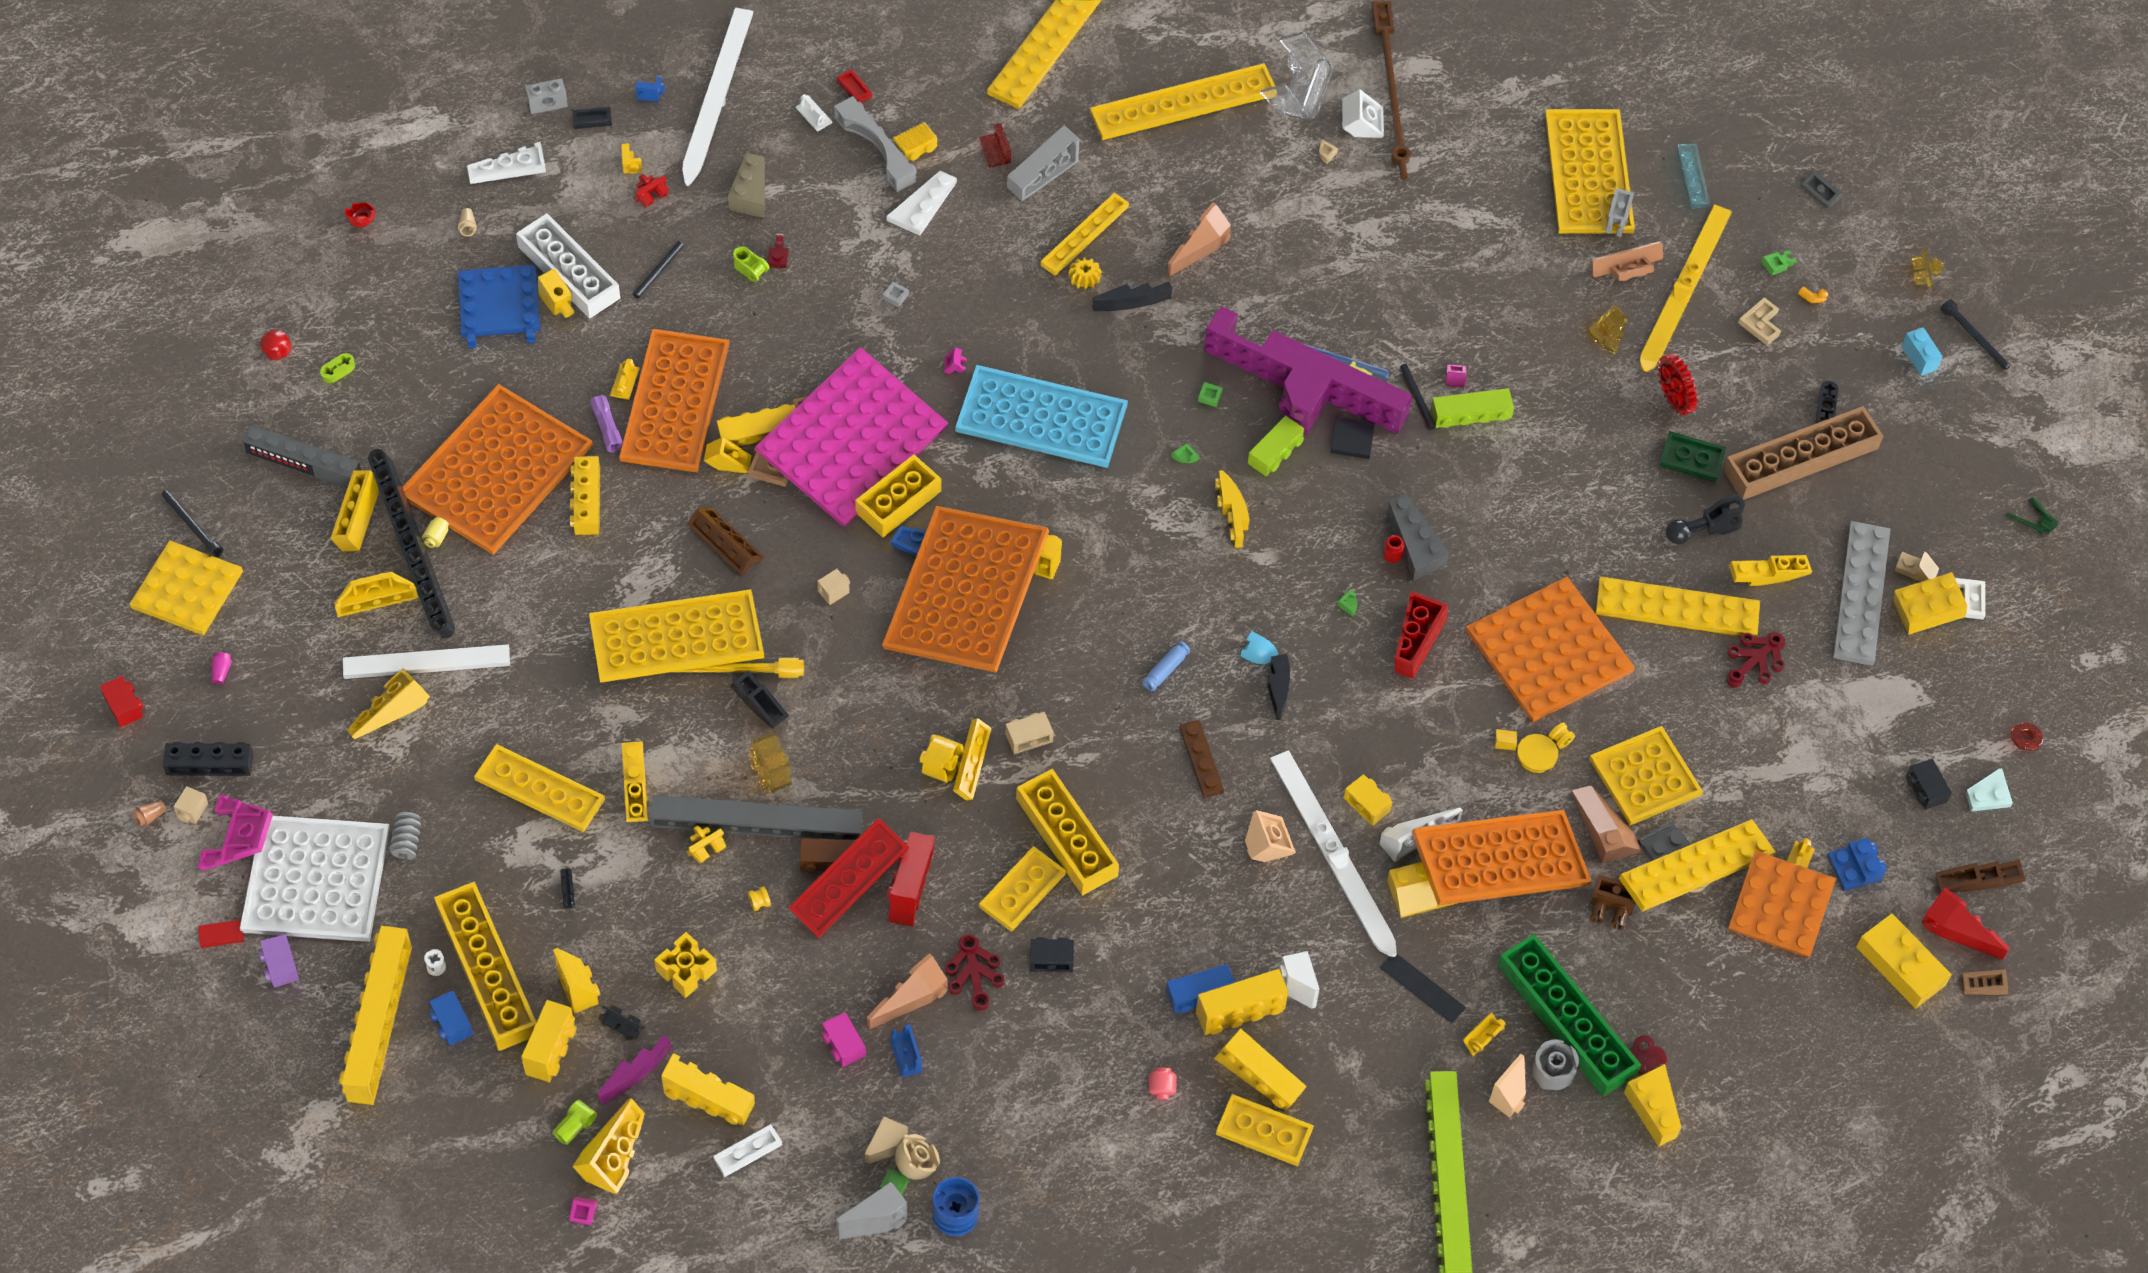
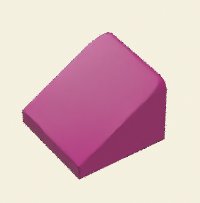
[1446,364,1467,387]
[569,1197,597,1225]

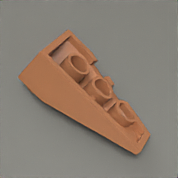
[1167,203,1231,276]
[1571,785,1642,863]
[867,953,947,1029]

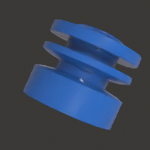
[932,1177,980,1237]

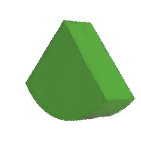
[1171,443,1199,463]
[1337,589,1357,617]

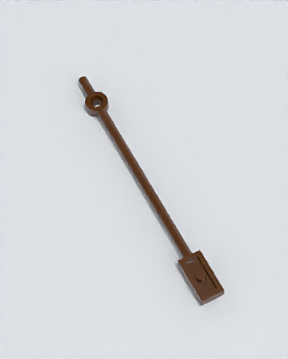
[1372,1,1411,180]

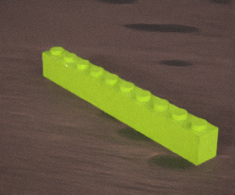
[1425,1071,1472,1273]

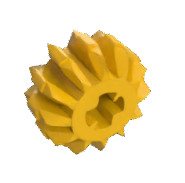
[1069,257,1101,291]

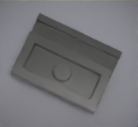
[1638,821,1690,861]

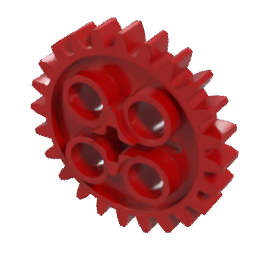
[1657,353,1699,416]

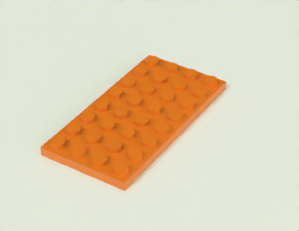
[619,329,729,473]
[1412,810,1592,906]

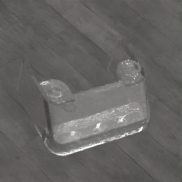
[1260,31,1333,121]

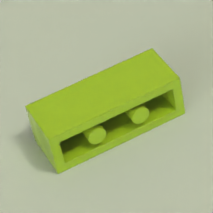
[1248,416,1304,476]

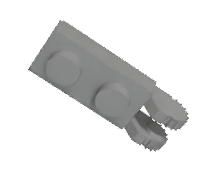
[1606,188,1634,237]

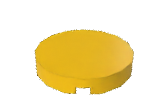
[1517,734,1558,773]

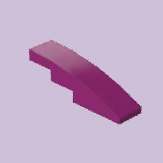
[597,1035,671,1105]

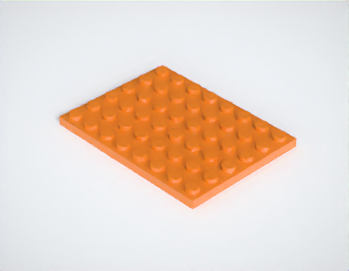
[403,384,593,555]
[882,506,1049,673]

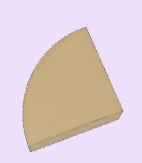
[1319,140,1338,164]

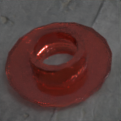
[2011,722,2043,751]

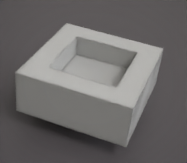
[882,282,909,307]

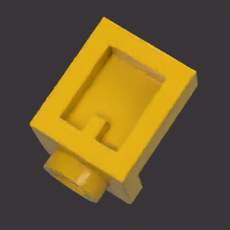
[622,144,643,174]

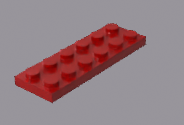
[788,818,909,939]

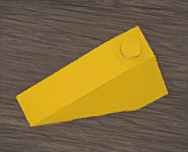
[347,668,430,739]
[572,1098,645,1194]

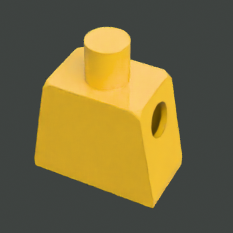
[538,268,574,318]

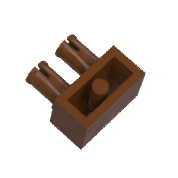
[1590,875,1635,930]

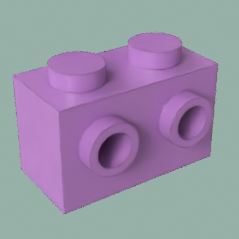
[258,934,299,988]

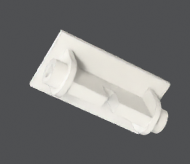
[796,95,833,132]

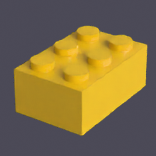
[1893,572,1968,635]
[522,1000,577,1083]

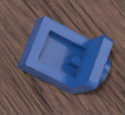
[636,76,665,102]

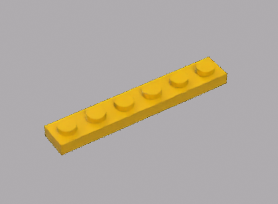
[1041,193,1129,276]

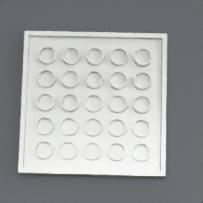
[240,816,390,942]

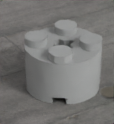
[1532,1040,1579,1090]

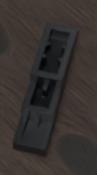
[1092,281,1172,311]

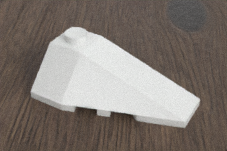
[1380,807,1463,862]

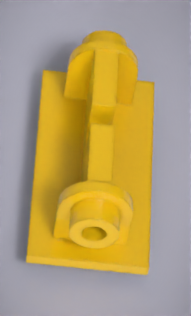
[610,359,640,400]
[1787,838,1815,868]
[1463,1012,1506,1057]

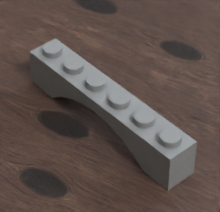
[834,96,917,192]

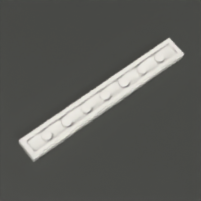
[343,644,510,679]

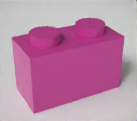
[821,1012,866,1067]

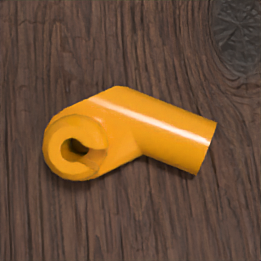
[1798,287,1828,303]

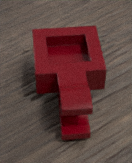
[767,234,789,269]

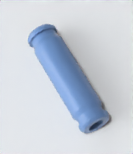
[1142,641,1190,691]

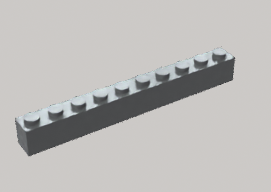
[650,794,863,840]

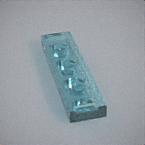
[1677,144,1710,209]

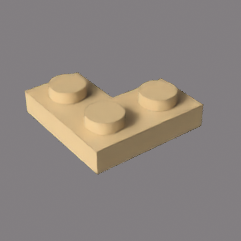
[1738,297,1781,346]

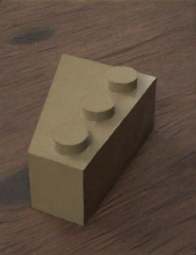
[728,152,765,219]

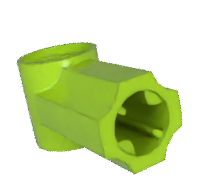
[552,1100,597,1145]

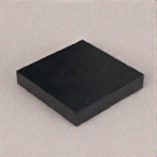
[1331,417,1375,459]

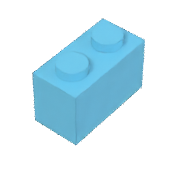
[1901,327,1943,376]

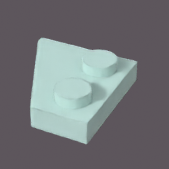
[1965,768,2013,812]

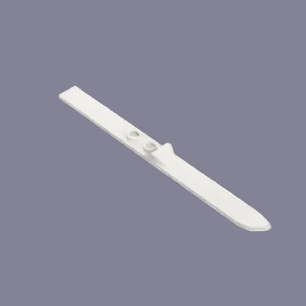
[682,8,753,186]
[1270,750,1397,957]

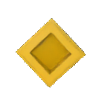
[1495,729,1517,751]

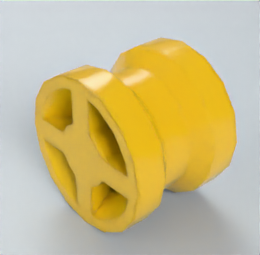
[1549,723,1575,749]
[748,886,771,912]

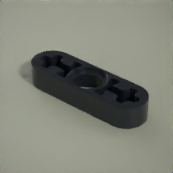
[1815,381,1838,424]

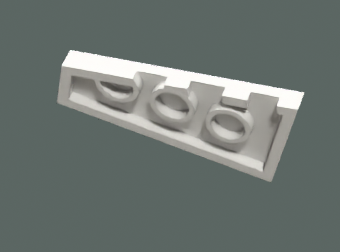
[467,142,546,184]
[887,171,957,236]

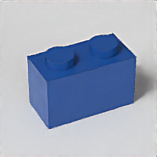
[428,991,473,1046]

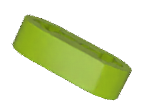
[320,353,355,384]

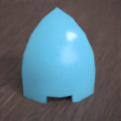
[1240,631,1278,664]

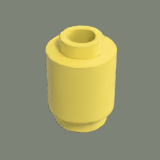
[422,517,449,548]

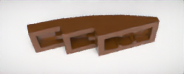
[1935,859,2026,892]

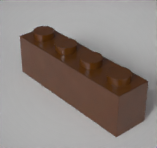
[800,838,885,874]

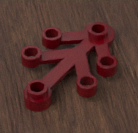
[1726,632,1786,688]
[945,934,1004,1011]

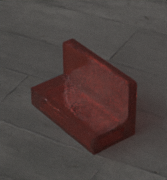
[980,123,1011,168]

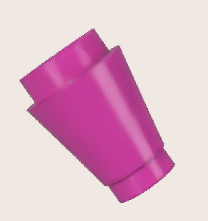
[211,652,232,684]

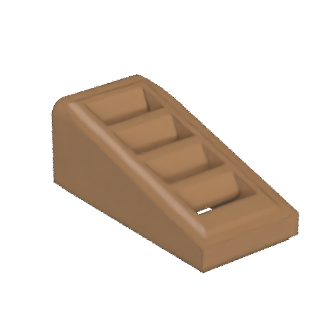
[1962,969,2008,995]

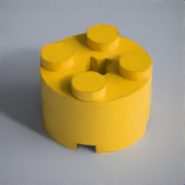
[920,734,964,783]

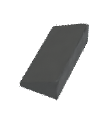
[1801,170,1843,207]

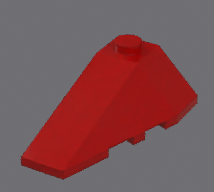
[1921,888,2010,960]

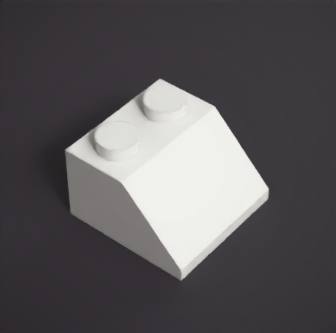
[1342,89,1384,138]
[1279,951,1319,1009]

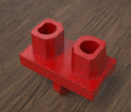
[633,174,669,208]

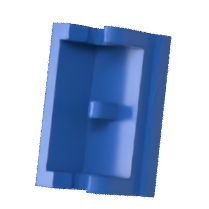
[889,1024,922,1078]

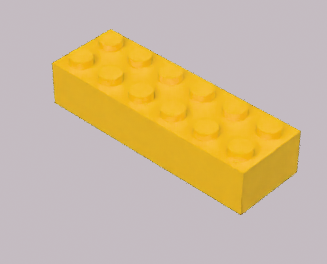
[1016,769,1119,896]

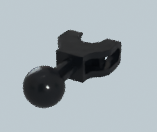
[1666,495,1745,544]

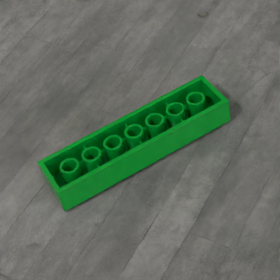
[1497,934,1641,1097]

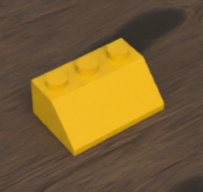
[1387,862,1457,918]

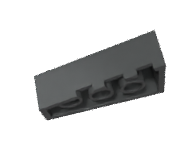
[1387,494,1449,582]

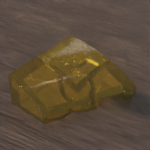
[1585,304,1629,354]

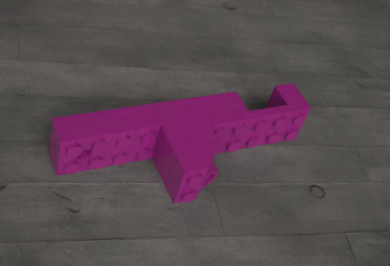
[1204,306,1413,435]

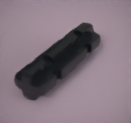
[560,868,575,909]

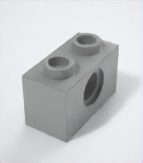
[525,78,568,114]

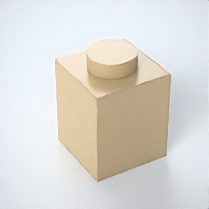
[817,569,850,605]
[174,786,208,824]

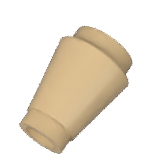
[458,208,477,236]

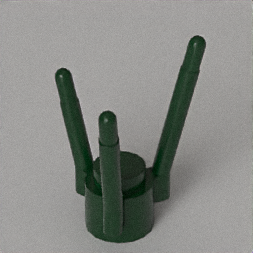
[2006,497,2059,534]

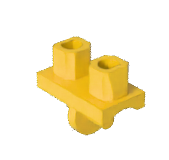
[686,826,726,864]

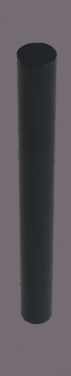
[633,241,684,299]
[1400,364,1436,430]

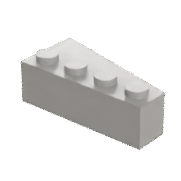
[1007,125,1079,201]

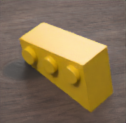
[1624,1064,1681,1147]

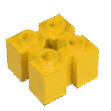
[654,932,717,998]

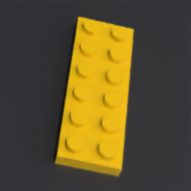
[474,744,605,833]

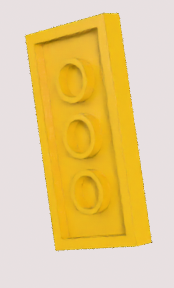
[979,846,1066,932]
[1216,1094,1314,1167]

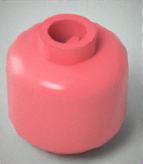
[1148,1068,1177,1100]

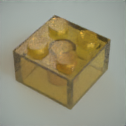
[749,731,792,794]

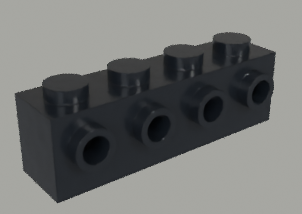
[163,742,253,776]

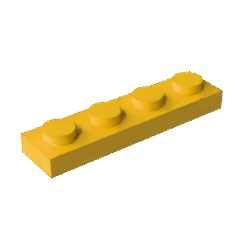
[953,718,991,801]

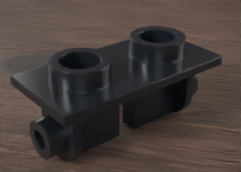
[598,1004,645,1040]

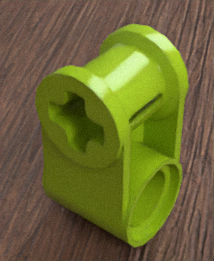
[733,247,770,282]

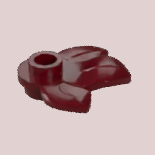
[1629,1035,1668,1076]

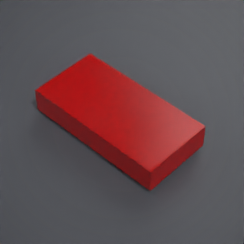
[836,69,873,103]
[198,919,244,948]

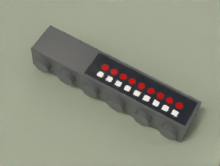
[241,425,361,488]

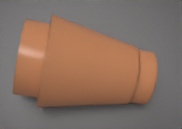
[132,800,166,826]

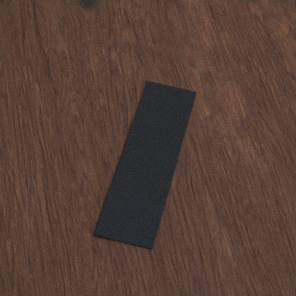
[1380,954,1466,1023]

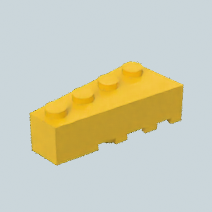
[661,1053,755,1126]

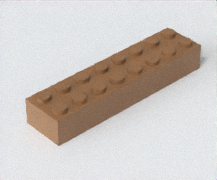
[1723,406,1883,500]

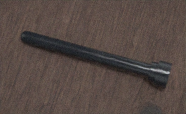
[1940,299,2010,370]
[162,490,224,558]

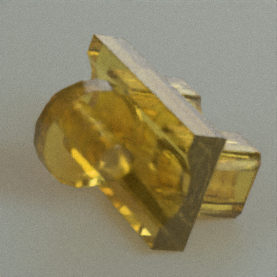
[1912,249,1945,288]

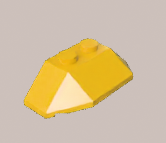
[334,572,418,617]

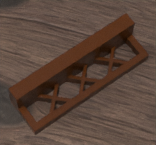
[688,507,764,575]

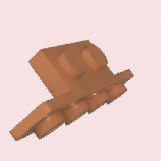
[1591,241,1663,281]

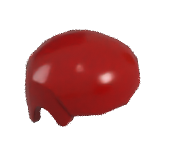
[344,202,376,228]
[259,329,292,360]

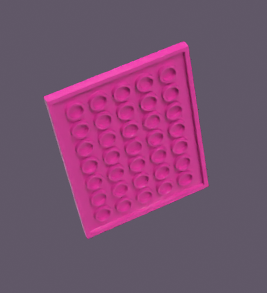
[755,347,948,527]

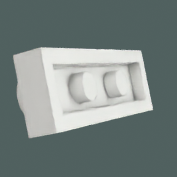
[713,1124,782,1177]

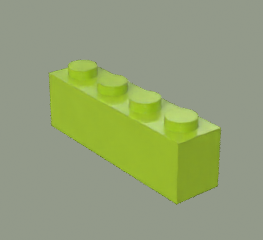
[1430,388,1514,428]

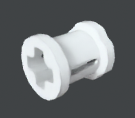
[424,949,446,976]

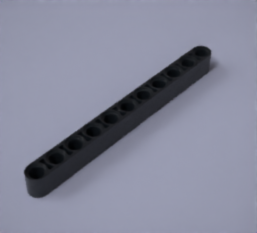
[368,449,455,638]

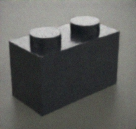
[1906,758,1952,810]
[1030,937,1074,972]

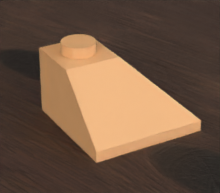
[1245,810,1296,862]
[1489,1054,1526,1117]

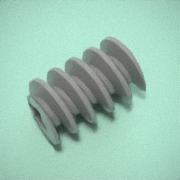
[390,812,421,860]

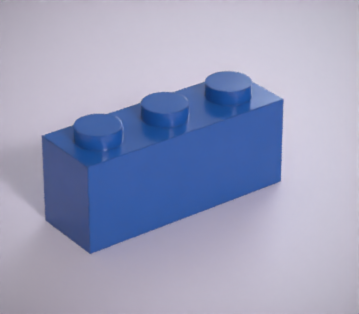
[1166,964,1235,1013]

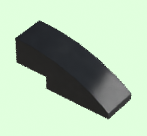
[1267,654,1290,720]
[730,670,789,729]

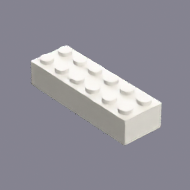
[516,213,620,319]

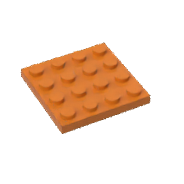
[1728,850,1836,958]

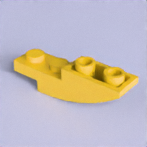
[1215,470,1250,548]
[1729,555,1812,586]
[622,741,648,822]

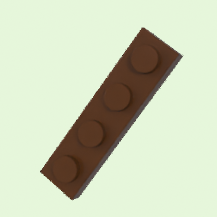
[1179,720,1224,798]

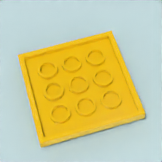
[130,540,243,636]
[1589,726,1703,826]

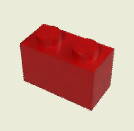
[99,675,144,728]

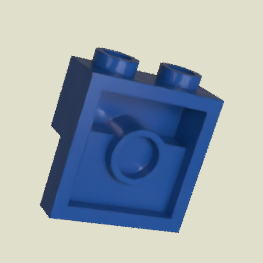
[1827,838,1886,892]

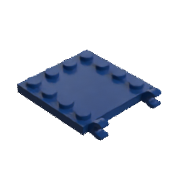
[458,264,540,348]

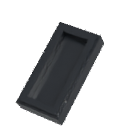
[573,107,612,129]

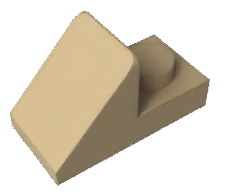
[1894,551,1939,582]

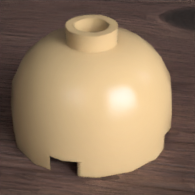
[895,1134,940,1180]

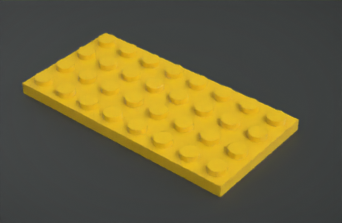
[1545,109,1635,233]
[589,590,764,683]

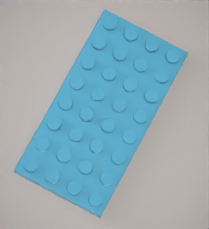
[955,365,1128,468]

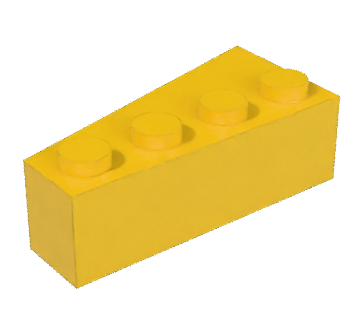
[1214,1029,1307,1110]

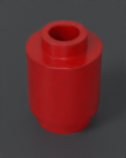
[1383,535,1405,563]

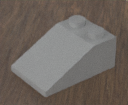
[836,1182,907,1239]

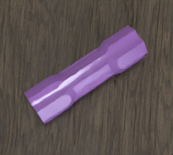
[590,395,623,453]

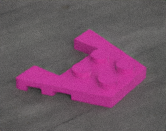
[197,794,273,871]

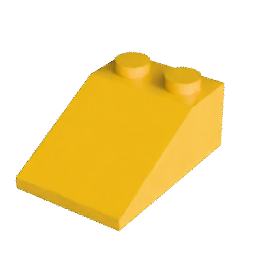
[553,948,600,1014]

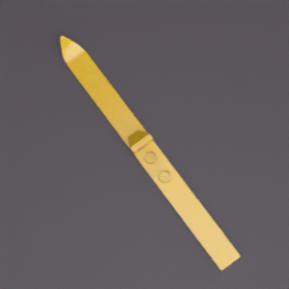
[1639,204,1732,372]

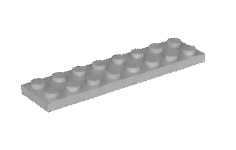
[1833,521,1891,666]

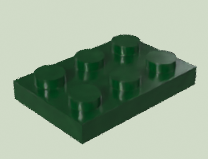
[1659,431,1726,482]

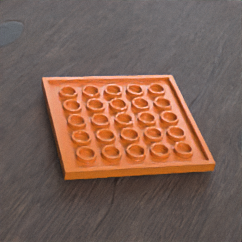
[1466,577,1635,723]

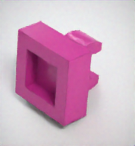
[943,347,967,375]

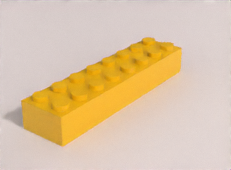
[434,881,537,1051]
[339,926,412,1105]

